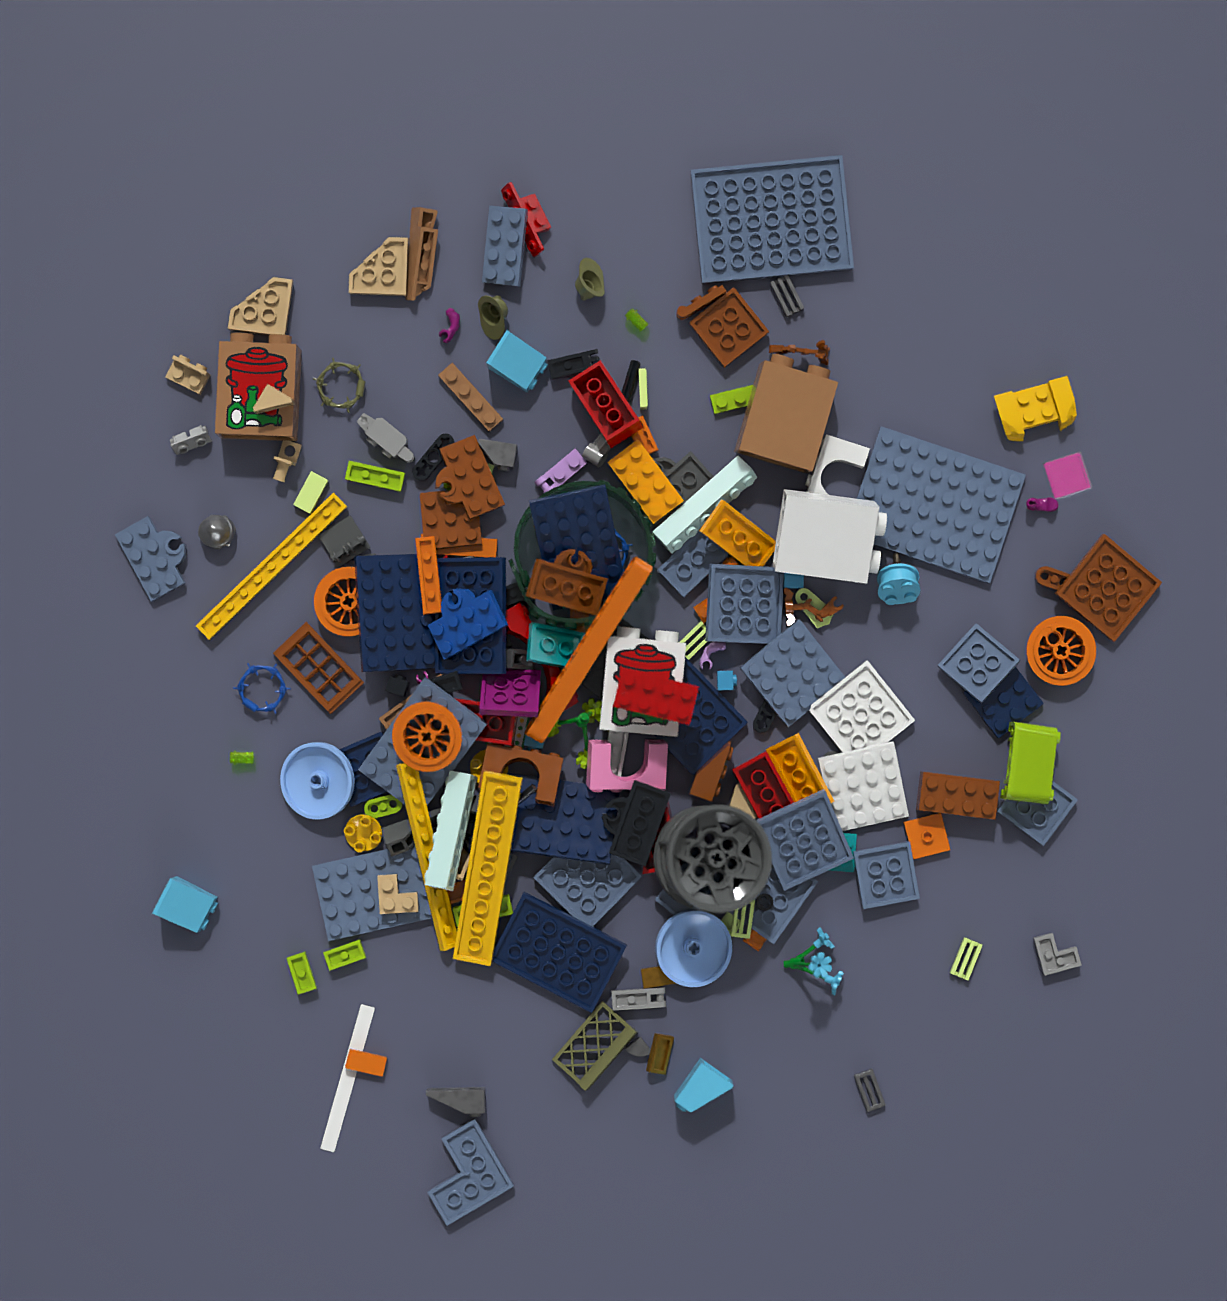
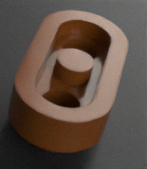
[1035,566,1070,591]

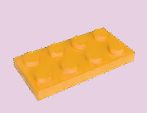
[607,439,684,524]
[699,499,776,567]
[766,733,834,803]

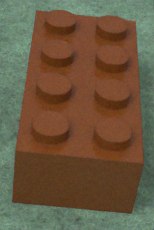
[916,771,1000,820]

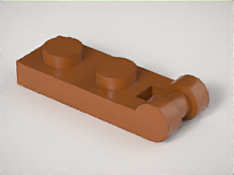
[677,285,726,320]

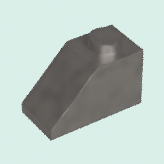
[478,439,517,472]
[506,649,534,670]

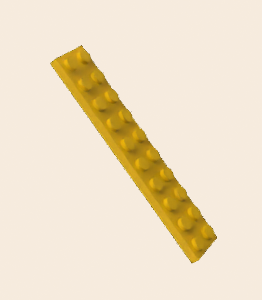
[453,771,523,966]

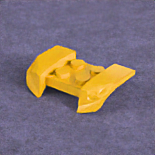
[994,376,1077,441]

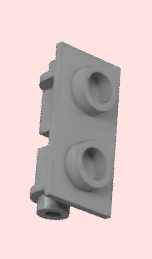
[170,425,212,455]

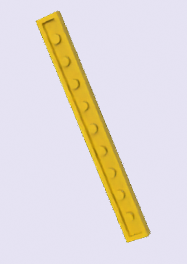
[196,492,347,640]
[396,763,457,951]

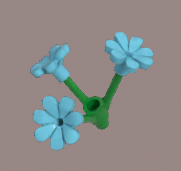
[784,927,844,996]

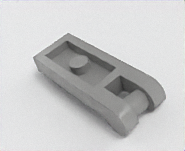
[612,987,667,1011]

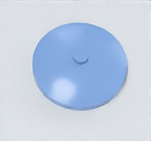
[280,742,354,819]
[655,909,732,987]

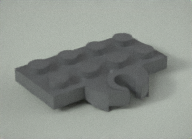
[634,451,714,528]

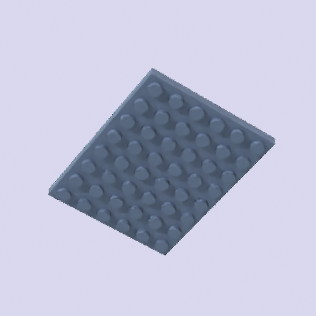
[691,155,854,284]
[856,426,1026,584]

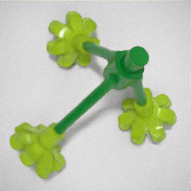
[548,698,602,769]

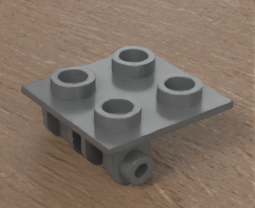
[318,515,370,568]

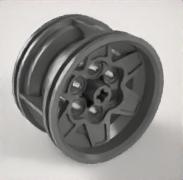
[654,805,772,913]

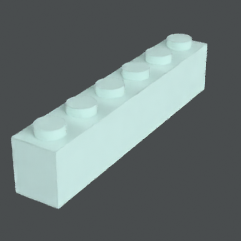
[653,456,757,554]
[424,771,478,891]

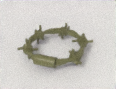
[313,358,365,413]

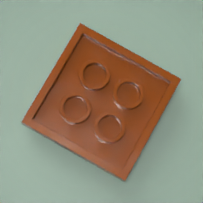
[689,287,769,368]
[420,490,482,549]

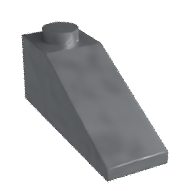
[426,1087,486,1117]

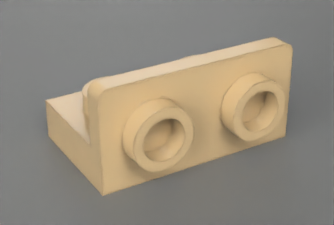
[165,355,210,395]

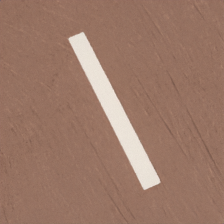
[321,1004,375,1152]

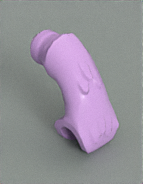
[699,641,726,670]

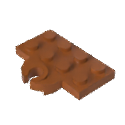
[435,435,505,520]
[526,549,608,616]

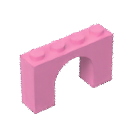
[586,739,668,792]

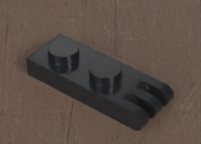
[547,349,600,380]

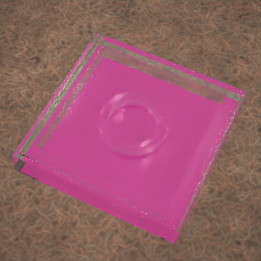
[1043,451,1092,499]

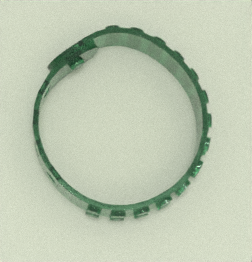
[508,480,656,630]

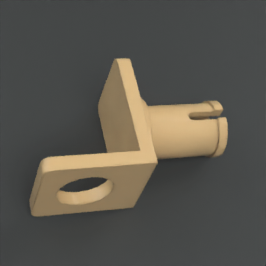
[273,440,302,482]

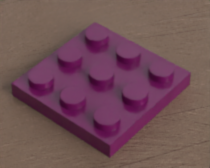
[480,669,541,717]

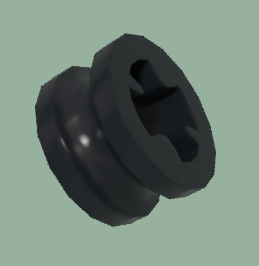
[756,894,773,911]

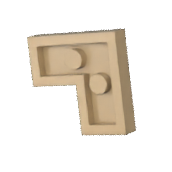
[377,874,419,914]

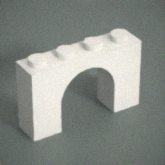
[805,434,870,495]

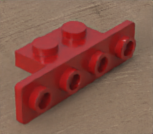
[501,182,551,257]

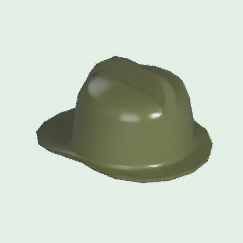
[575,258,605,301]
[478,295,508,340]

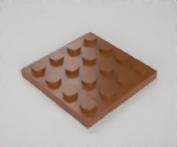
[1055,534,1162,642]

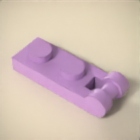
[534,449,587,497]

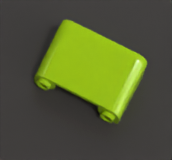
[1000,722,1061,804]

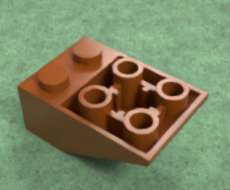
[690,741,733,801]

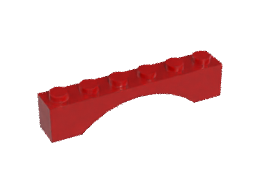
[506,603,579,711]

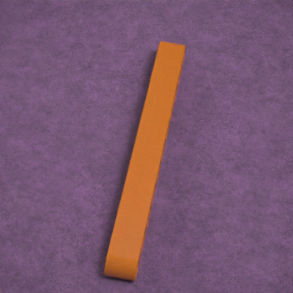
[524,556,652,744]

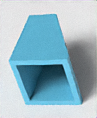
[486,330,548,392]
[152,876,218,933]
[674,1058,734,1112]

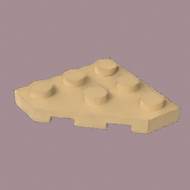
[349,237,409,296]
[228,277,293,335]

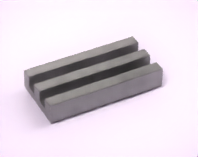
[770,275,804,317]
[854,1068,886,1112]

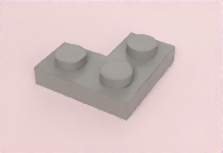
[1033,933,1082,976]

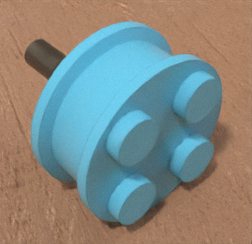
[877,553,920,605]

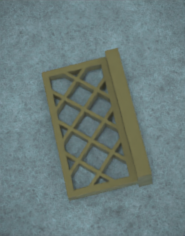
[552,1001,638,1091]

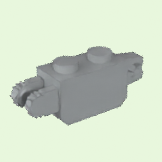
[357,413,415,463]

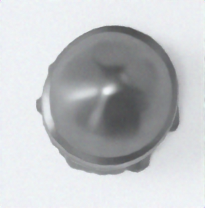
[198,515,236,550]

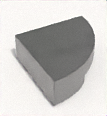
[625,1037,651,1057]

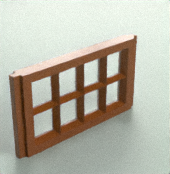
[273,622,364,714]

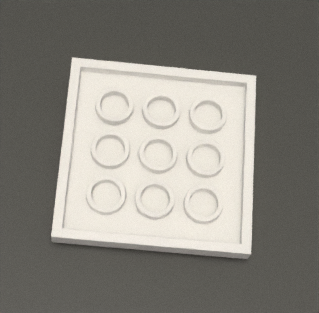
[809,660,915,753]
[818,741,909,831]

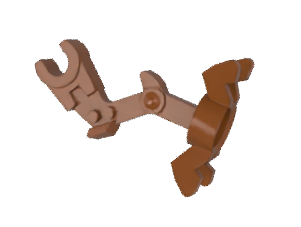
[769,340,830,365]
[784,588,844,627]

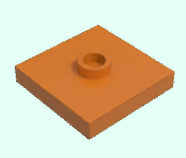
[903,813,950,859]

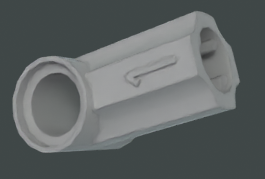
[582,433,611,468]

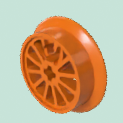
[314,567,359,636]
[1027,616,1096,686]
[392,702,462,772]

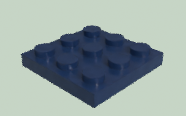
[963,667,1044,738]
[339,731,387,807]

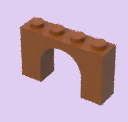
[478,743,563,806]

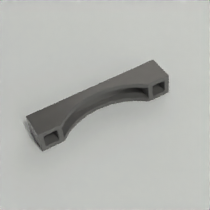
[382,794,480,856]

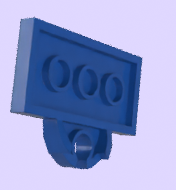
[428,588,508,660]

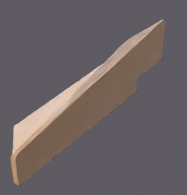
[405,207,438,301]

